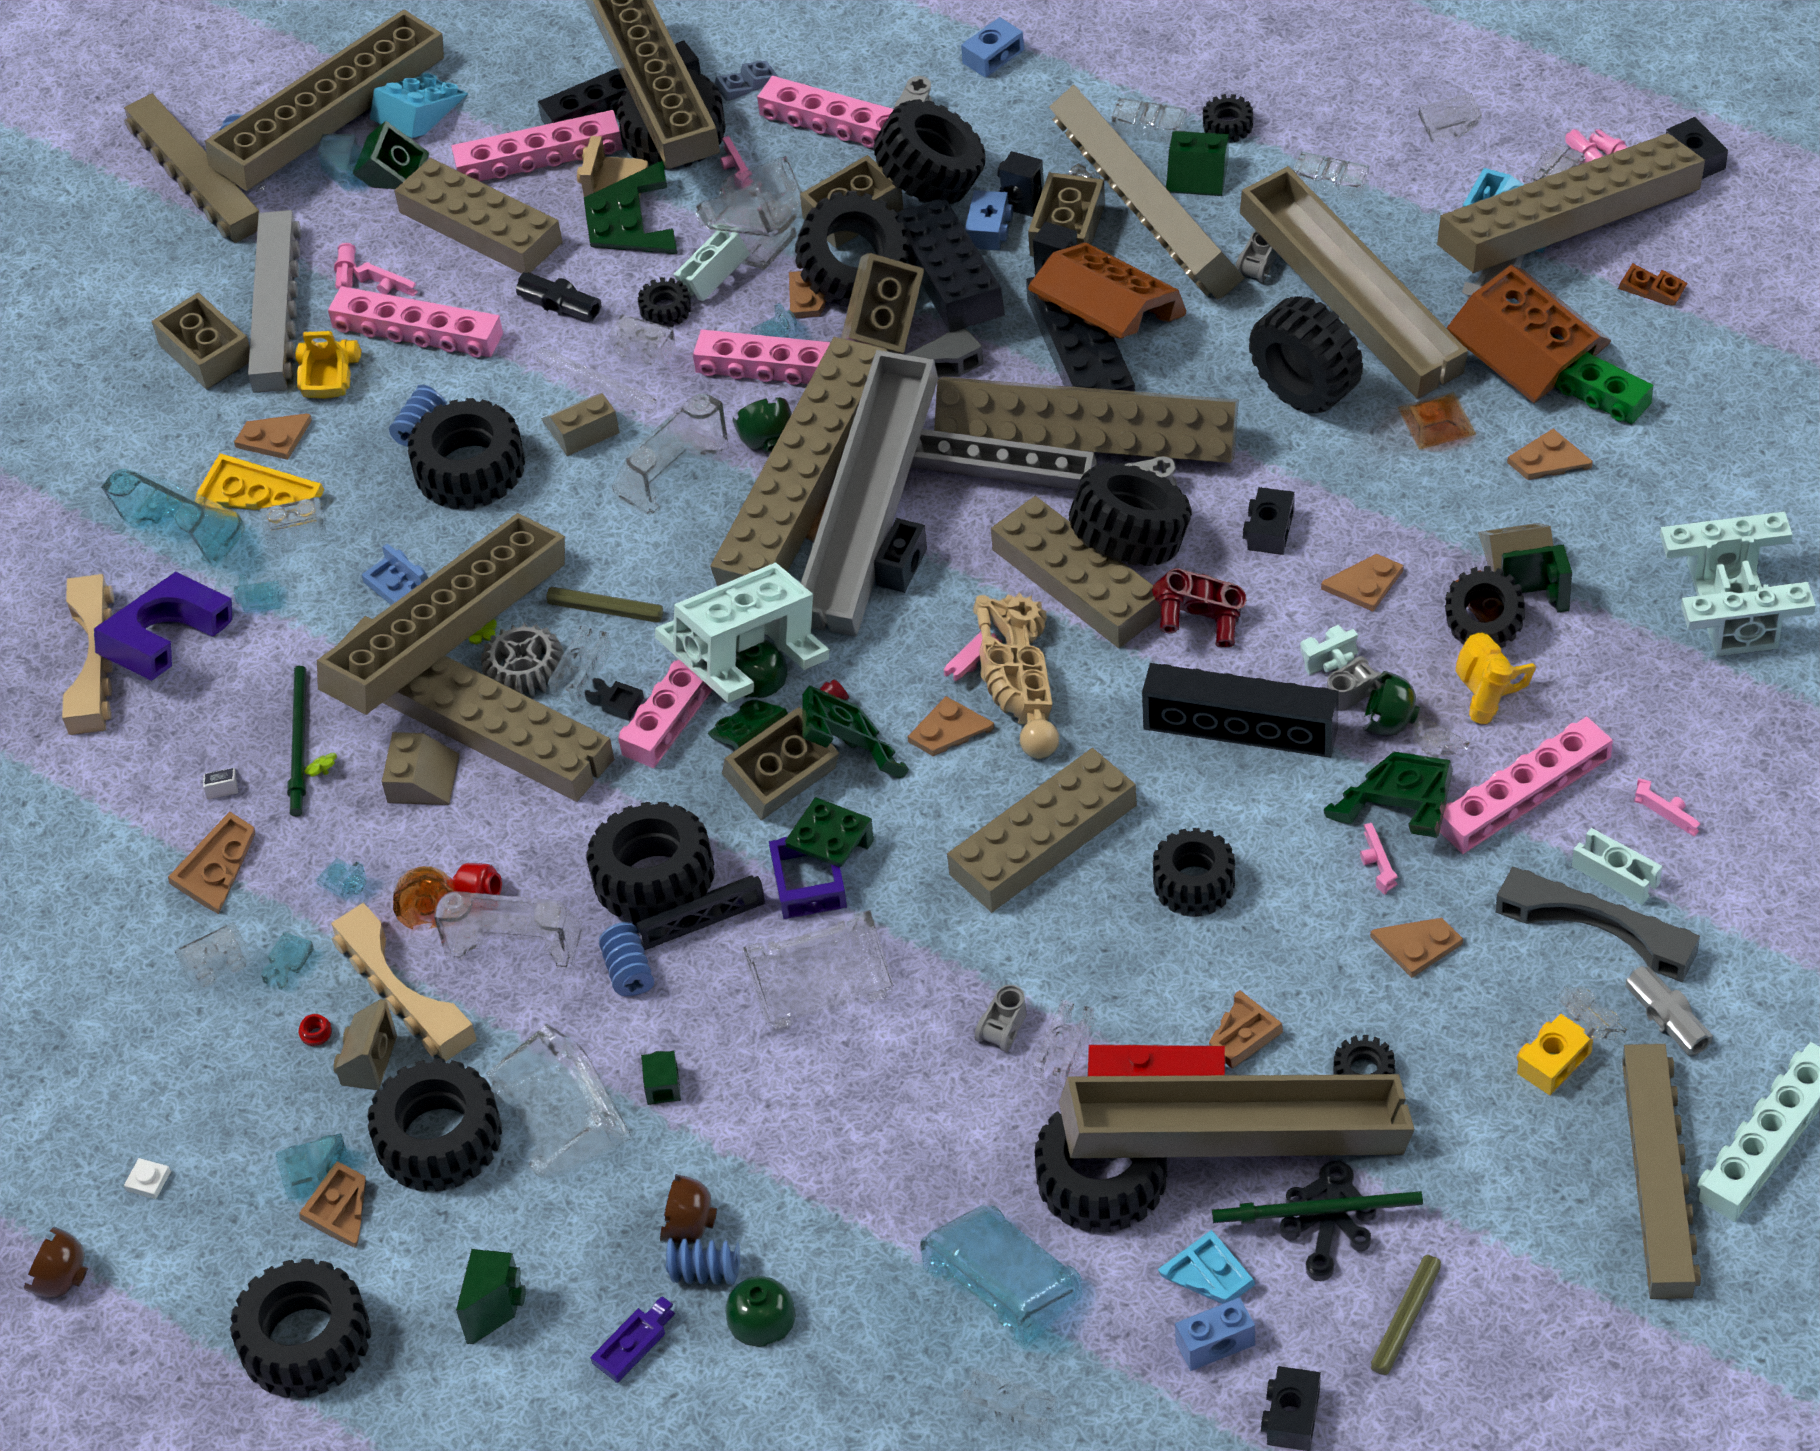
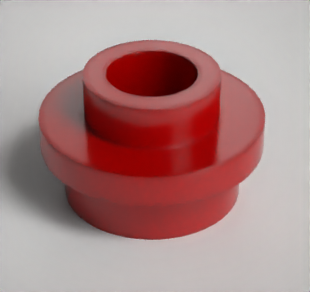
[298,1014,332,1046]

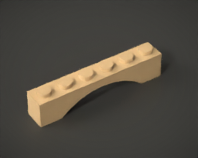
[62,574,114,735]
[331,902,477,1062]

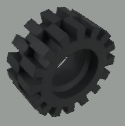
[1203,94,1253,142]
[638,277,691,328]
[1333,1035,1395,1075]

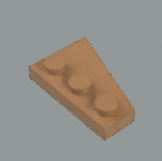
[168,811,255,914]

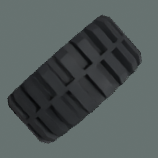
[617,69,726,169]
[874,99,986,205]
[795,191,909,307]
[1249,296,1363,413]
[408,398,525,509]
[1069,463,1192,566]
[586,802,715,922]
[367,1059,502,1191]
[1034,1111,1167,1232]
[230,1258,371,1398]

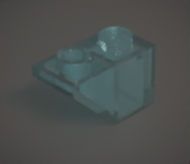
[318,134,362,191]
[275,1133,348,1201]

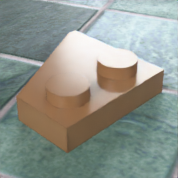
[234,413,312,460]

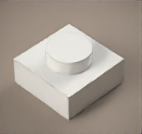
[124,1158,171,1199]

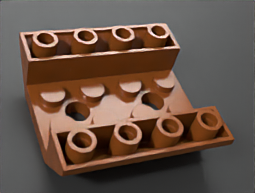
[1028,242,1187,339]
[1447,265,1611,403]

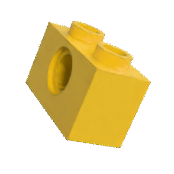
[1517,1013,1594,1096]

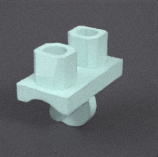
[1300,625,1358,676]

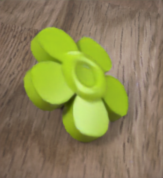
[469,619,497,645]
[304,753,337,777]

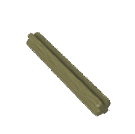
[546,587,664,622]
[1371,1254,1441,1375]

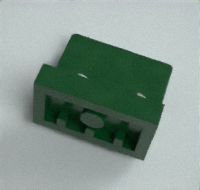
[1501,544,1572,613]
[708,699,788,751]
[785,797,874,867]

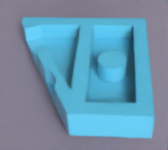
[1158,1230,1255,1304]

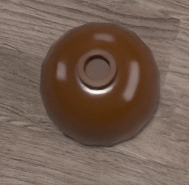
[660,1174,717,1245]
[24,1226,88,1298]

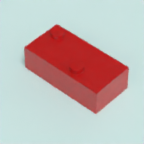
[1088,1045,1225,1076]

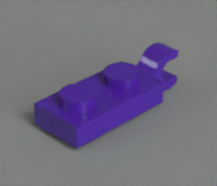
[590,1296,675,1383]

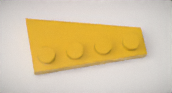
[193,453,324,514]

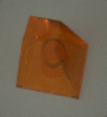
[1398,392,1476,450]

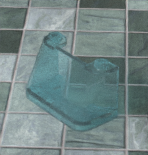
[101,469,245,568]
[920,1204,1083,1350]

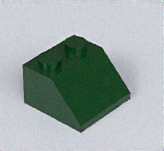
[352,121,430,189]
[1166,131,1229,196]
[456,1249,526,1344]

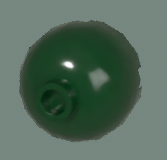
[732,397,792,453]
[735,640,787,698]
[1363,671,1420,736]
[725,1276,796,1347]

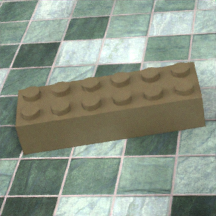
[394,158,563,274]
[991,496,1161,648]
[947,747,1137,913]

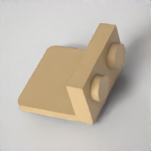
[577,136,648,198]

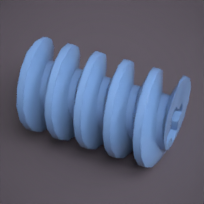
[389,384,447,447]
[599,922,655,996]
[666,1238,740,1286]

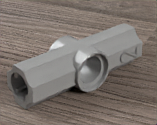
[1625,966,1713,1056]

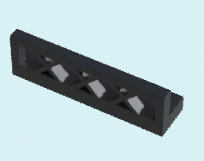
[632,875,765,950]

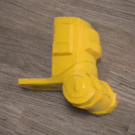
[295,331,362,399]
[1455,633,1536,724]

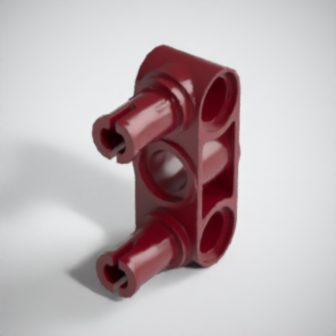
[1152,568,1247,647]

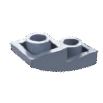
[715,61,778,101]

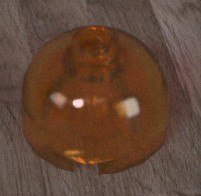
[393,866,457,929]

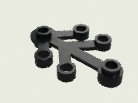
[1280,1161,1376,1281]

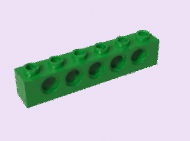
[1551,335,1654,425]

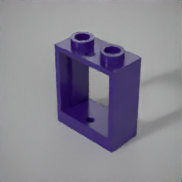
[768,837,847,920]

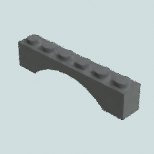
[907,328,984,377]
[1495,866,1700,983]

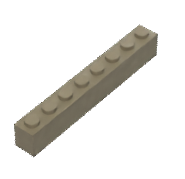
[124,93,260,243]
[1622,1043,1701,1299]

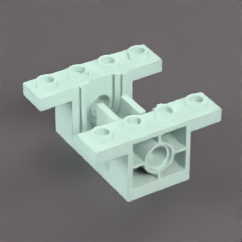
[1660,512,1816,656]
[655,563,830,703]

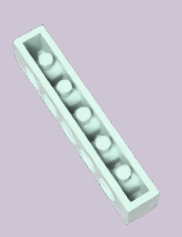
[1697,1042,1820,1222]

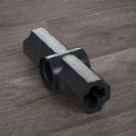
[516,272,602,322]

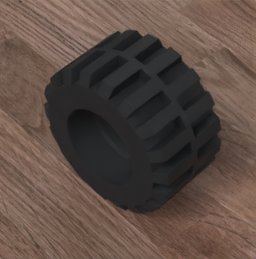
[1445,566,1525,648]
[1152,828,1235,917]

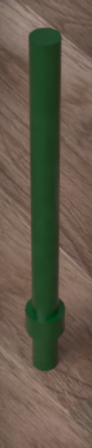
[287,665,307,817]
[1212,1191,1423,1225]

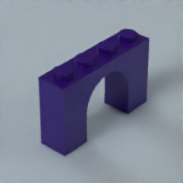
[94,571,233,681]

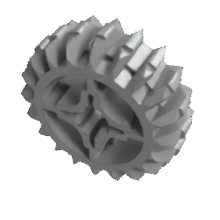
[481,622,565,698]

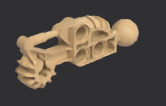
[973,592,1059,759]

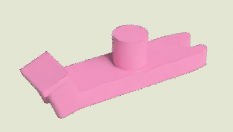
[720,136,753,190]
[353,262,418,296]
[944,631,1002,681]
[1634,778,1700,837]
[1360,823,1398,895]

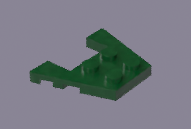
[584,161,677,254]
[802,685,909,778]
[1324,751,1453,838]

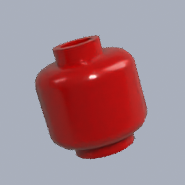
[452,863,502,905]

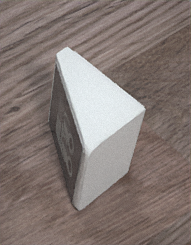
[203,768,238,800]

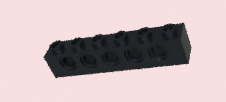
[538,40,701,125]

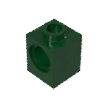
[641,1051,681,1105]

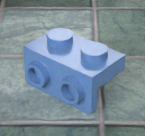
[362,544,428,605]

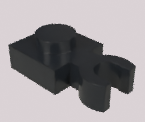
[584,678,644,720]

